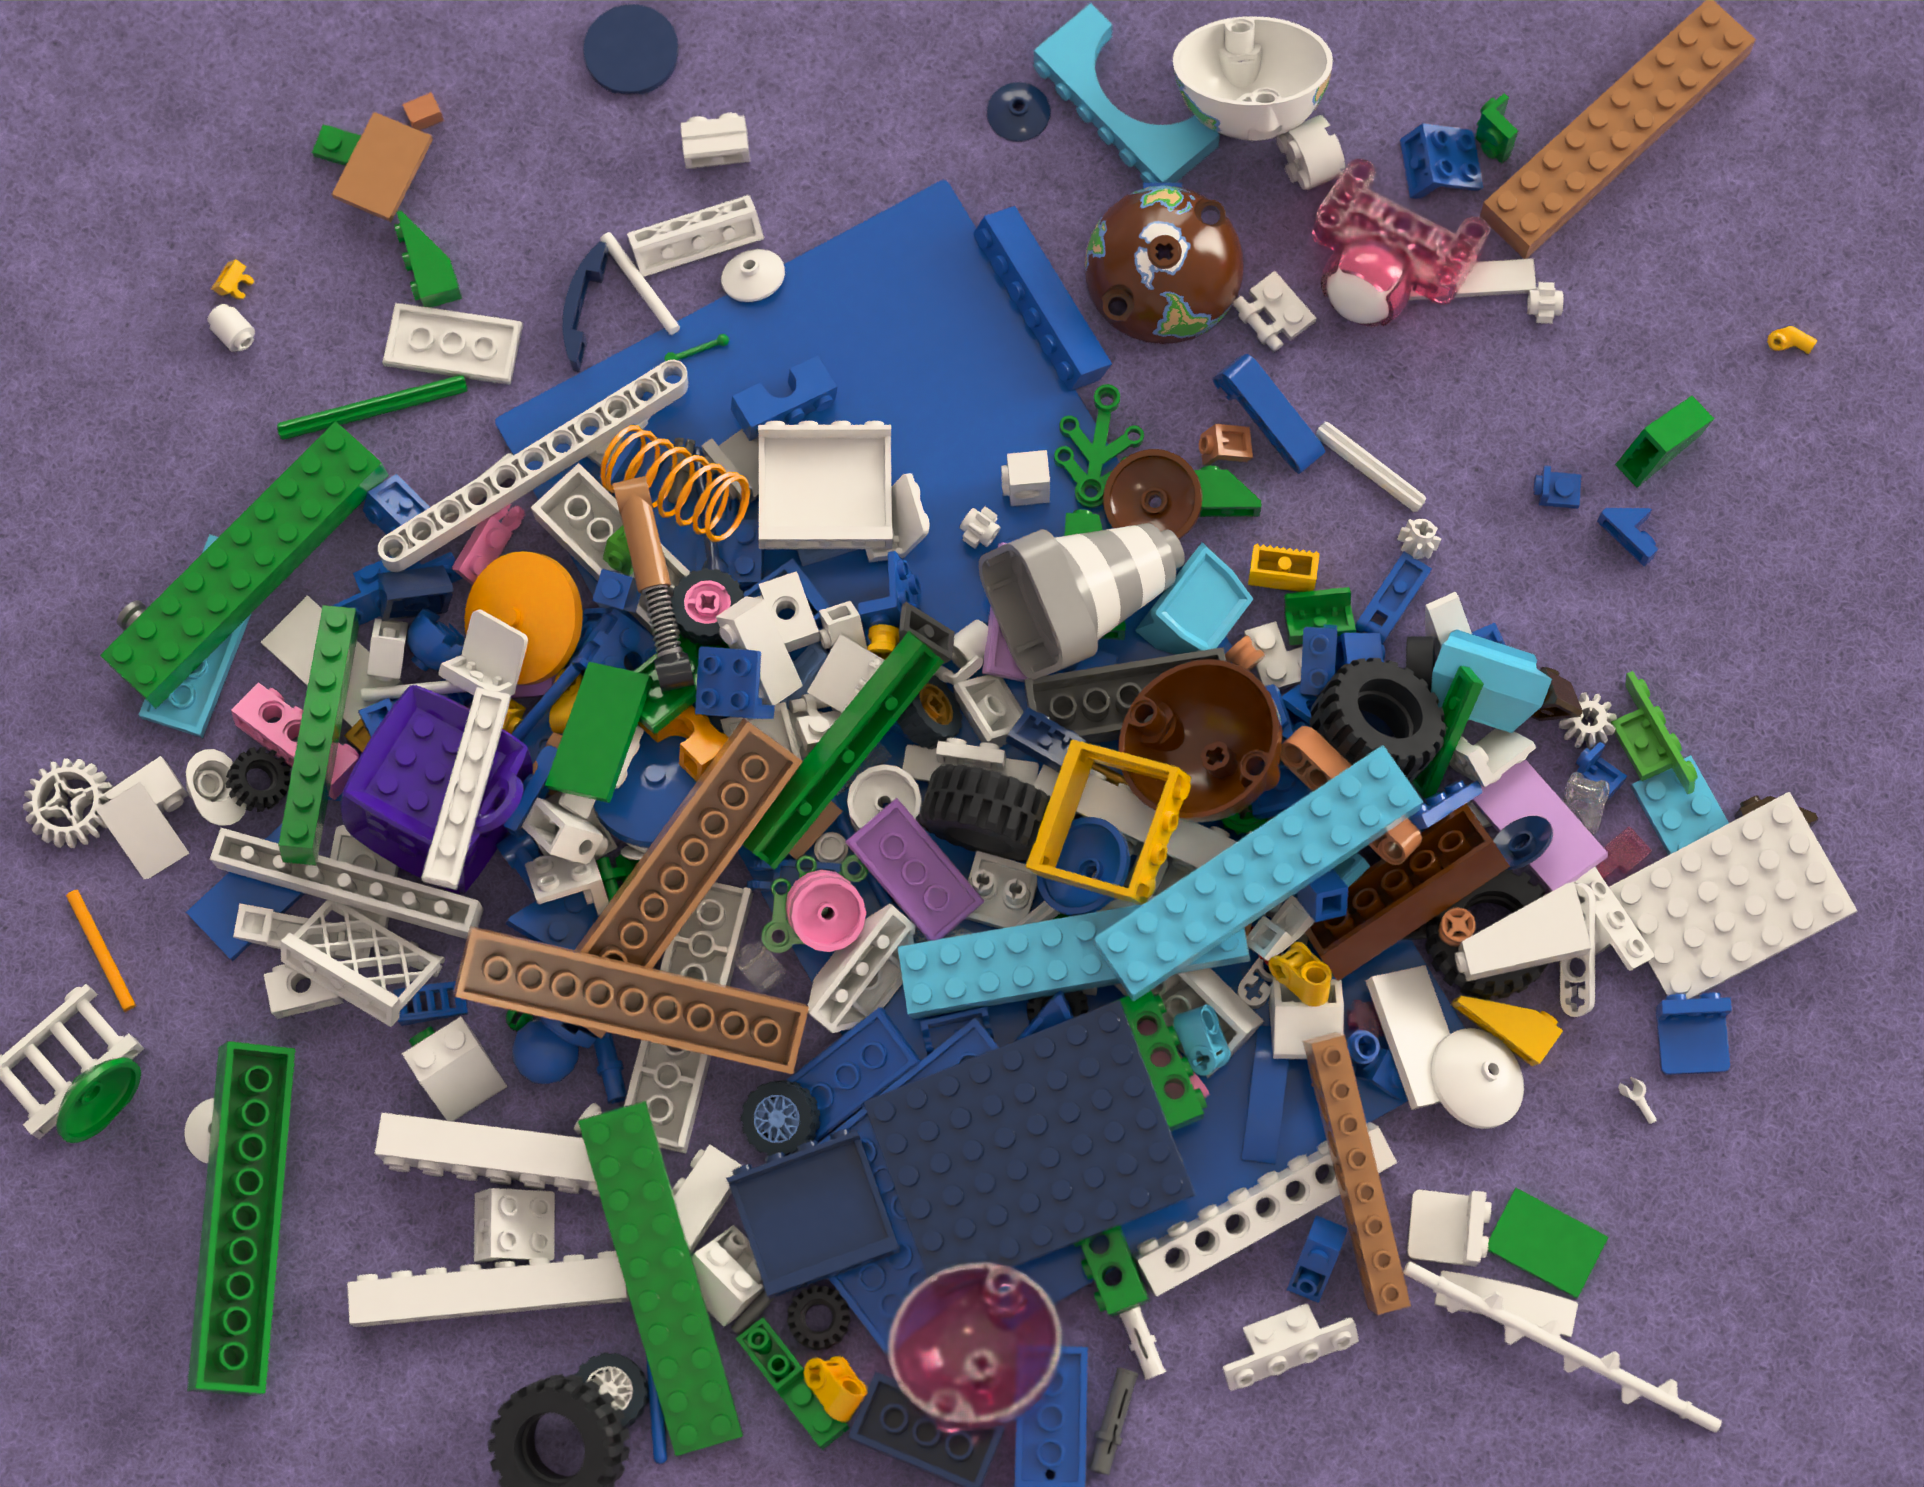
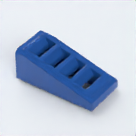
[393,981,468,1026]

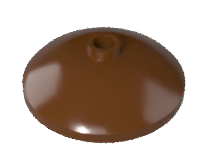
[1103,449,1203,540]

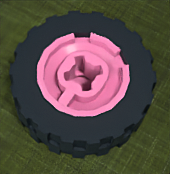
[671,568,744,646]

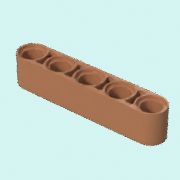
[1280,726,1422,865]

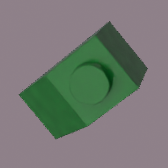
[1195,466,1262,517]

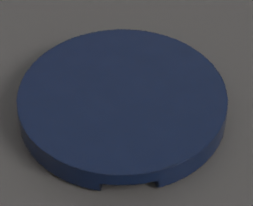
[583,4,679,95]

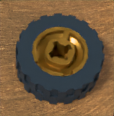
[896,675,963,749]

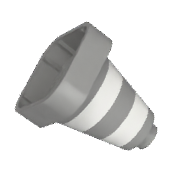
[979,523,1185,680]

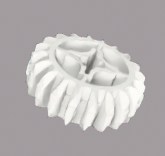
[23,758,113,848]

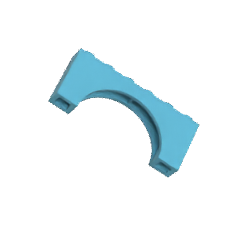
[1033,3,1220,183]

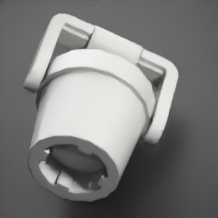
[933,620,988,685]

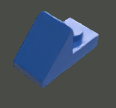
[1597,508,1658,567]

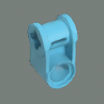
[1174,1005,1231,1076]

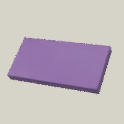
[845,798,985,941]

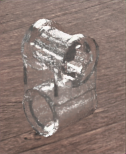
[1563,772,1610,836]

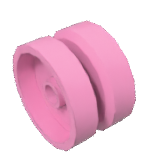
[785,870,866,952]

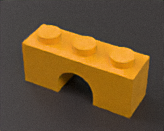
[638,705,729,782]

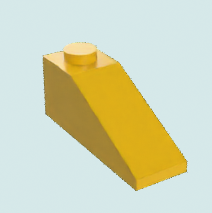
[1450,996,1563,1066]

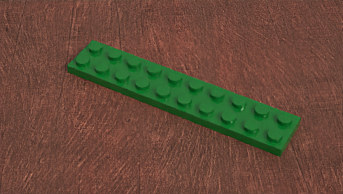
[578,1100,743,1456]

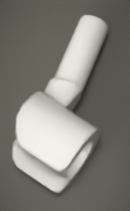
[1619,1077,1657,1124]

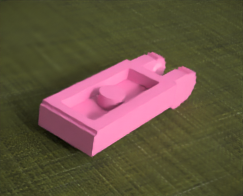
[452,504,525,585]

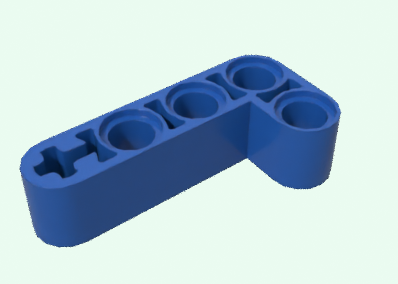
[1212,354,1325,474]

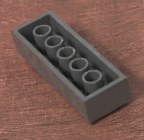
[1024,647,1226,744]

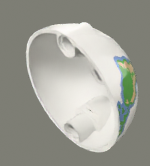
[1173,17,1333,141]

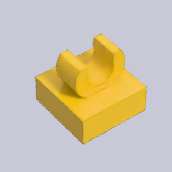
[211,259,254,299]

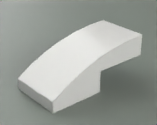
[1246,896,1315,961]

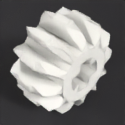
[1559,692,1617,750]

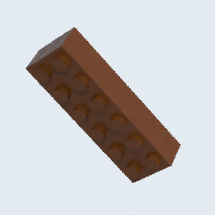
[1305,803,1510,981]

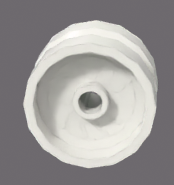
[847,764,922,832]

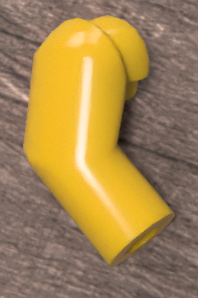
[1767,326,1817,354]

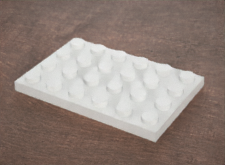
[1609,792,1857,999]

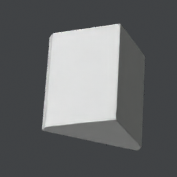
[953,675,1024,747]

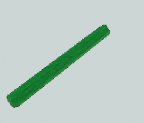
[277,375,468,440]

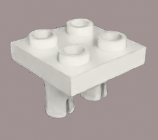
[965,851,1038,929]

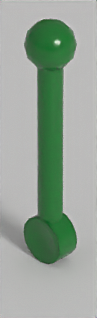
[664,334,729,361]

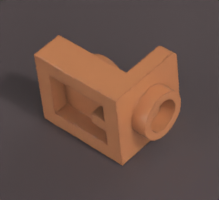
[1199,424,1253,465]

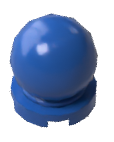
[512,1016,597,1084]

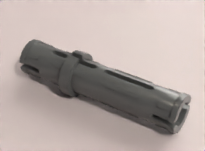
[1088,1367,1139,1476]

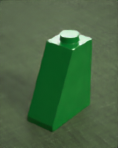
[1615,396,1714,488]

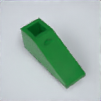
[394,210,462,308]

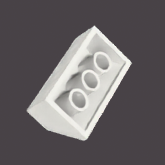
[1115,968,1264,1078]

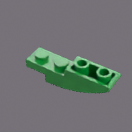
[736,1317,850,1451]

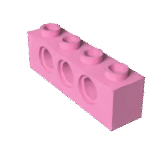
[231,682,359,800]

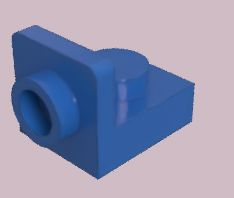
[1533,465,1581,509]

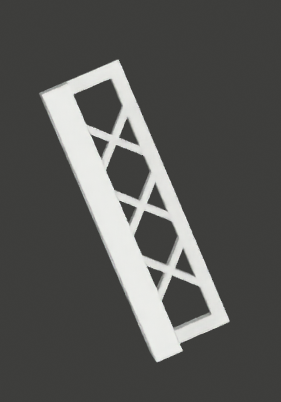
[627,195,764,277]

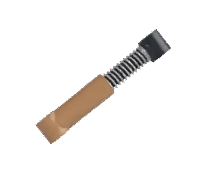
[613,476,695,693]

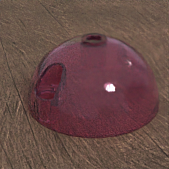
[888,1263,1062,1433]

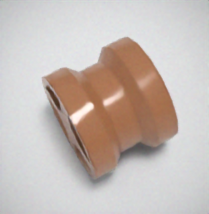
[1225,635,1265,672]
[1438,908,1476,947]

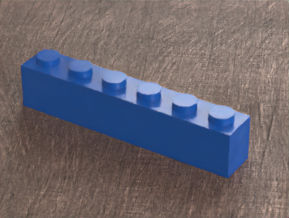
[973,206,1112,391]

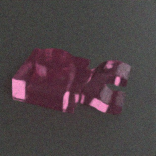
[1596,826,1652,880]

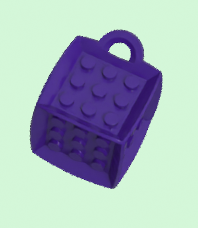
[340,685,533,895]

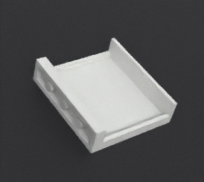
[758,421,893,549]

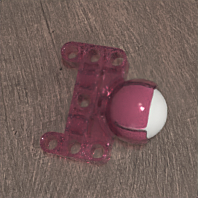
[1312,159,1490,327]

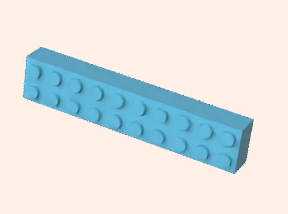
[1094,745,1423,1002]
[898,905,1250,1019]

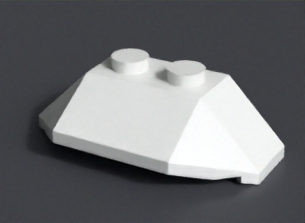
[808,904,916,1033]

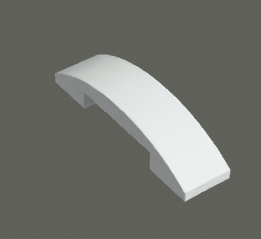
[233,904,372,960]
[1434,1271,1578,1337]

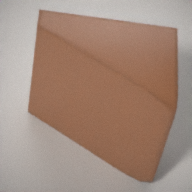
[402,92,444,131]

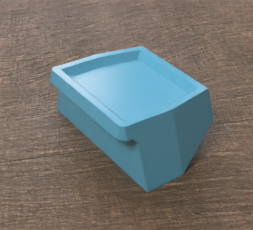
[1135,542,1253,655]
[1431,630,1552,733]

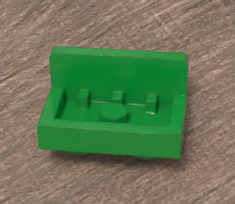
[1475,93,1518,164]
[1284,587,1356,645]

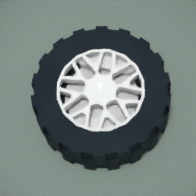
[574,1352,649,1428]

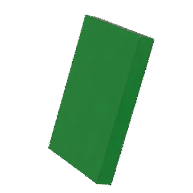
[1487,1188,1609,1299]

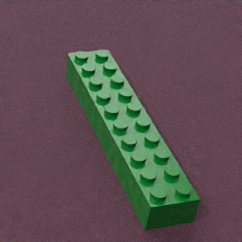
[100,421,389,709]
[187,1041,295,1396]

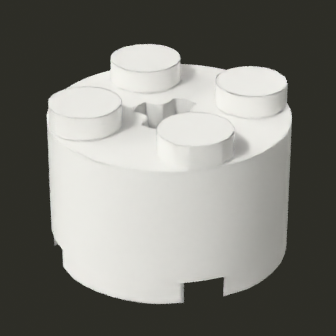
[1276,115,1345,190]

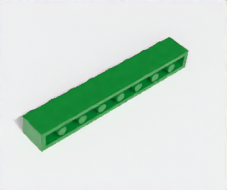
[278,605,359,866]

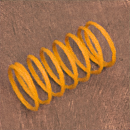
[600,425,750,542]

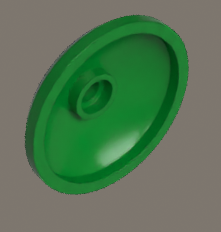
[56,1057,141,1143]

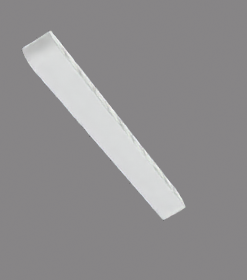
[378,360,688,572]

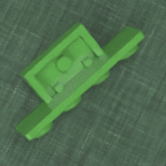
[1611,671,1698,794]

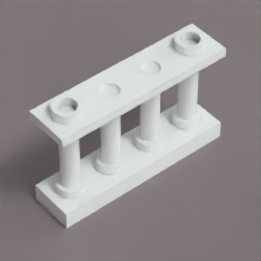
[0,984,144,1139]

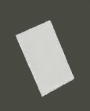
[95,782,189,879]

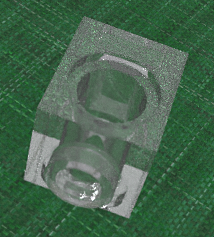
[734,940,788,995]

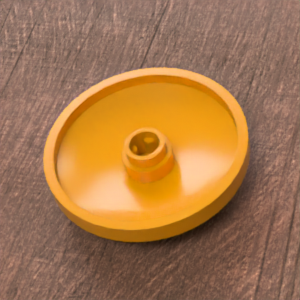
[464,551,583,685]

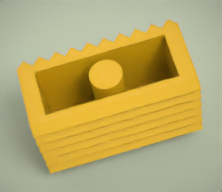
[1248,544,1320,592]

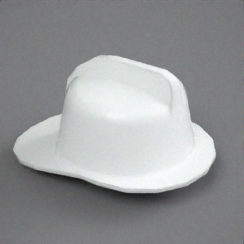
[186,749,247,826]

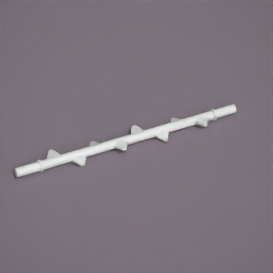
[1403,1261,1722,1433]

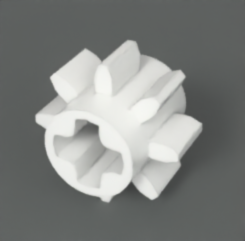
[1527,282,1563,323]
[959,506,1001,549]
[1397,519,1441,559]

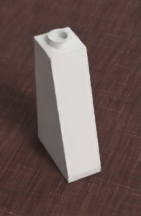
[1455,882,1592,981]

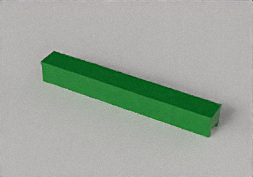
[742,631,944,869]

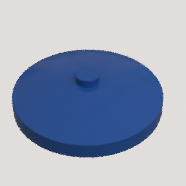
[593,727,696,848]

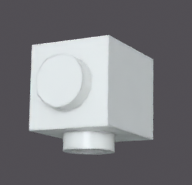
[819,601,867,651]

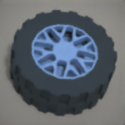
[741,1080,821,1156]

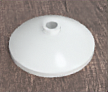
[1431,1028,1524,1129]

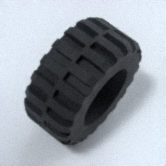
[1310,658,1446,784]
[919,764,1050,861]
[1425,869,1548,1000]
[488,1374,630,1487]

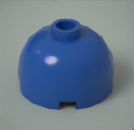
[406,608,465,672]

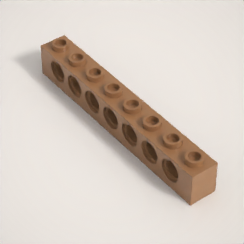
[1303,1032,1411,1315]

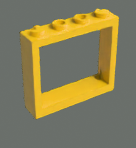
[1025,739,1191,906]

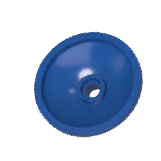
[1037,817,1130,916]

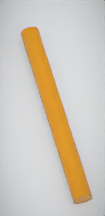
[66,890,136,1012]

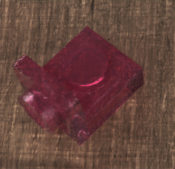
[1347,999,1385,1037]

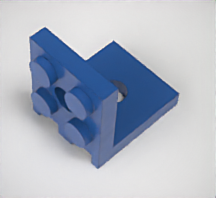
[561,607,657,671]

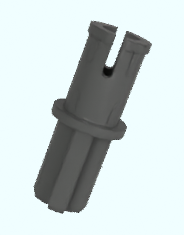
[668,438,696,504]

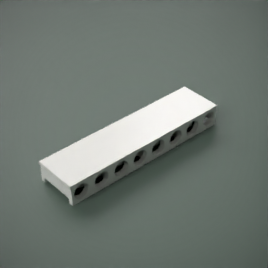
[624,882,753,1154]

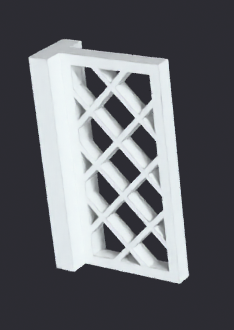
[281,900,441,1027]

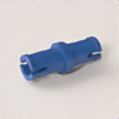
[593,1032,627,1104]

